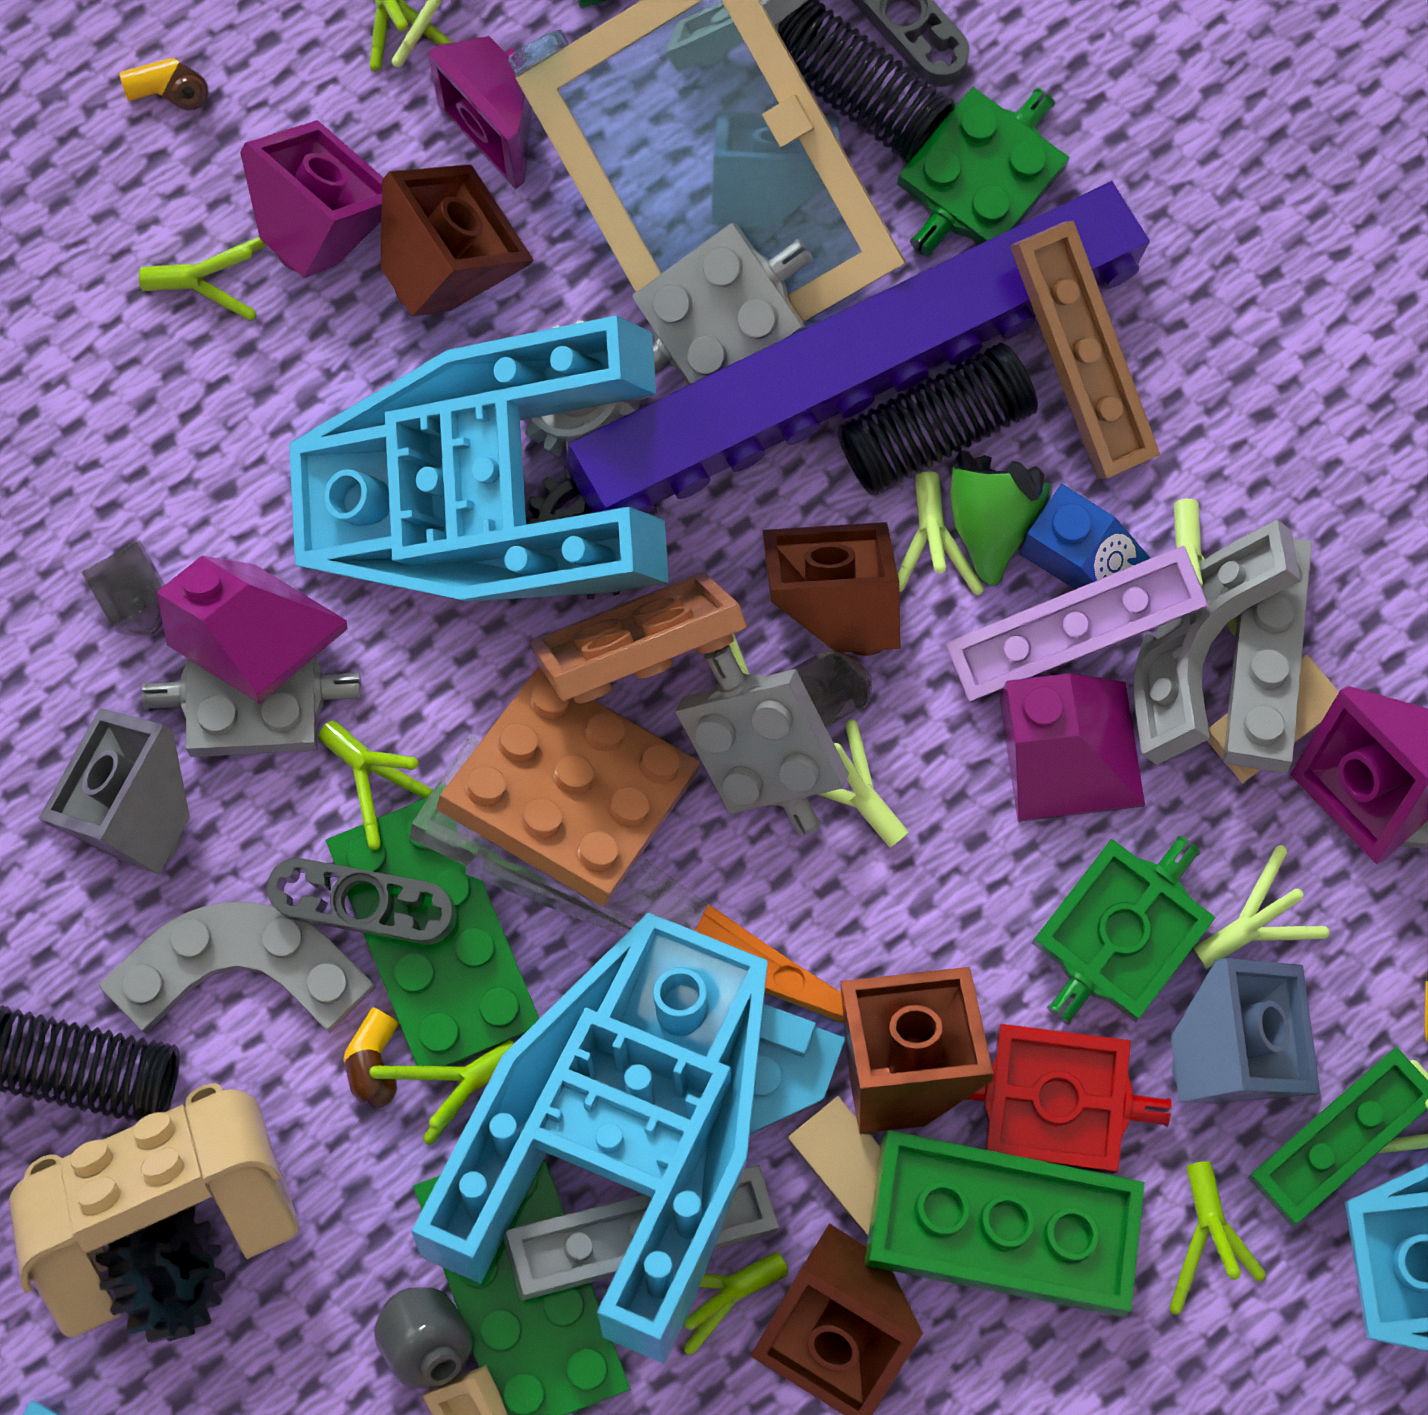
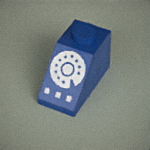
[1020,483,1151,589]

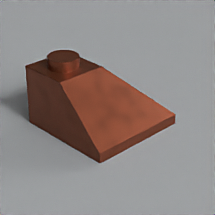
[381,164,534,317]
[763,522,901,656]
[841,967,993,1134]
[750,1223,923,1415]

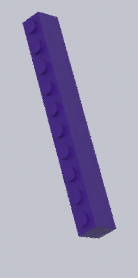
[565,181,1150,514]

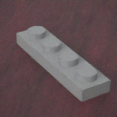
[1223,531,1312,774]
[503,1165,779,1301]

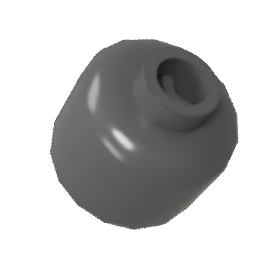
[374,1287,473,1389]

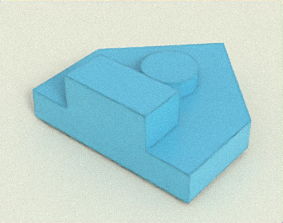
[750,1004,846,1136]

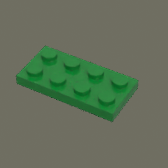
[325,791,540,1066]
[864,1130,1145,1317]
[413,1158,631,1415]

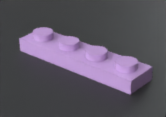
[946,545,1209,702]

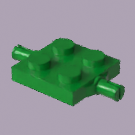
[897,86,1070,257]
[1032,836,1216,1025]

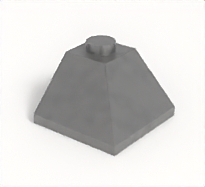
[38,708,190,874]

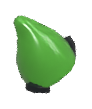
[950,450,1053,586]

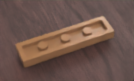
[1009,220,1160,479]

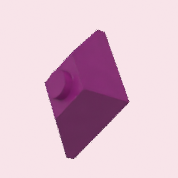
[428,36,532,190]
[240,120,383,278]
[156,556,348,703]
[1000,673,1145,822]
[1290,686,1428,864]

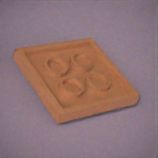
[529,571,747,703]
[436,667,701,907]

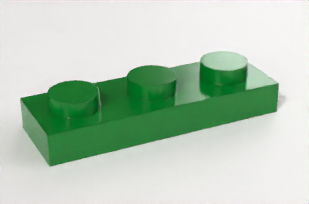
[1248,1046,1428,1228]

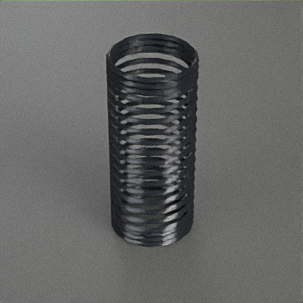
[778,0,955,164]
[838,342,1038,496]
[0,1005,180,1122]

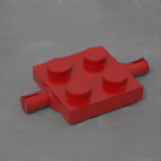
[965,1024,1172,1174]

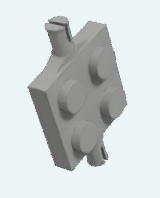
[632,223,814,384]
[675,645,849,836]
[142,656,362,757]

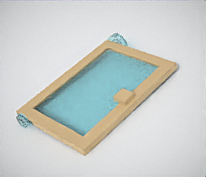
[508,0,907,385]

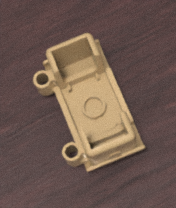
[9,1083,299,1337]

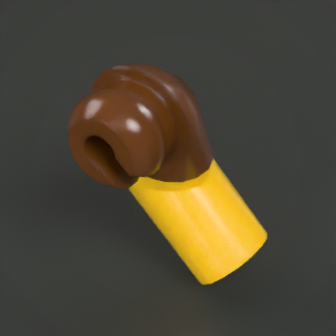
[119,58,209,110]
[343,1007,400,1108]

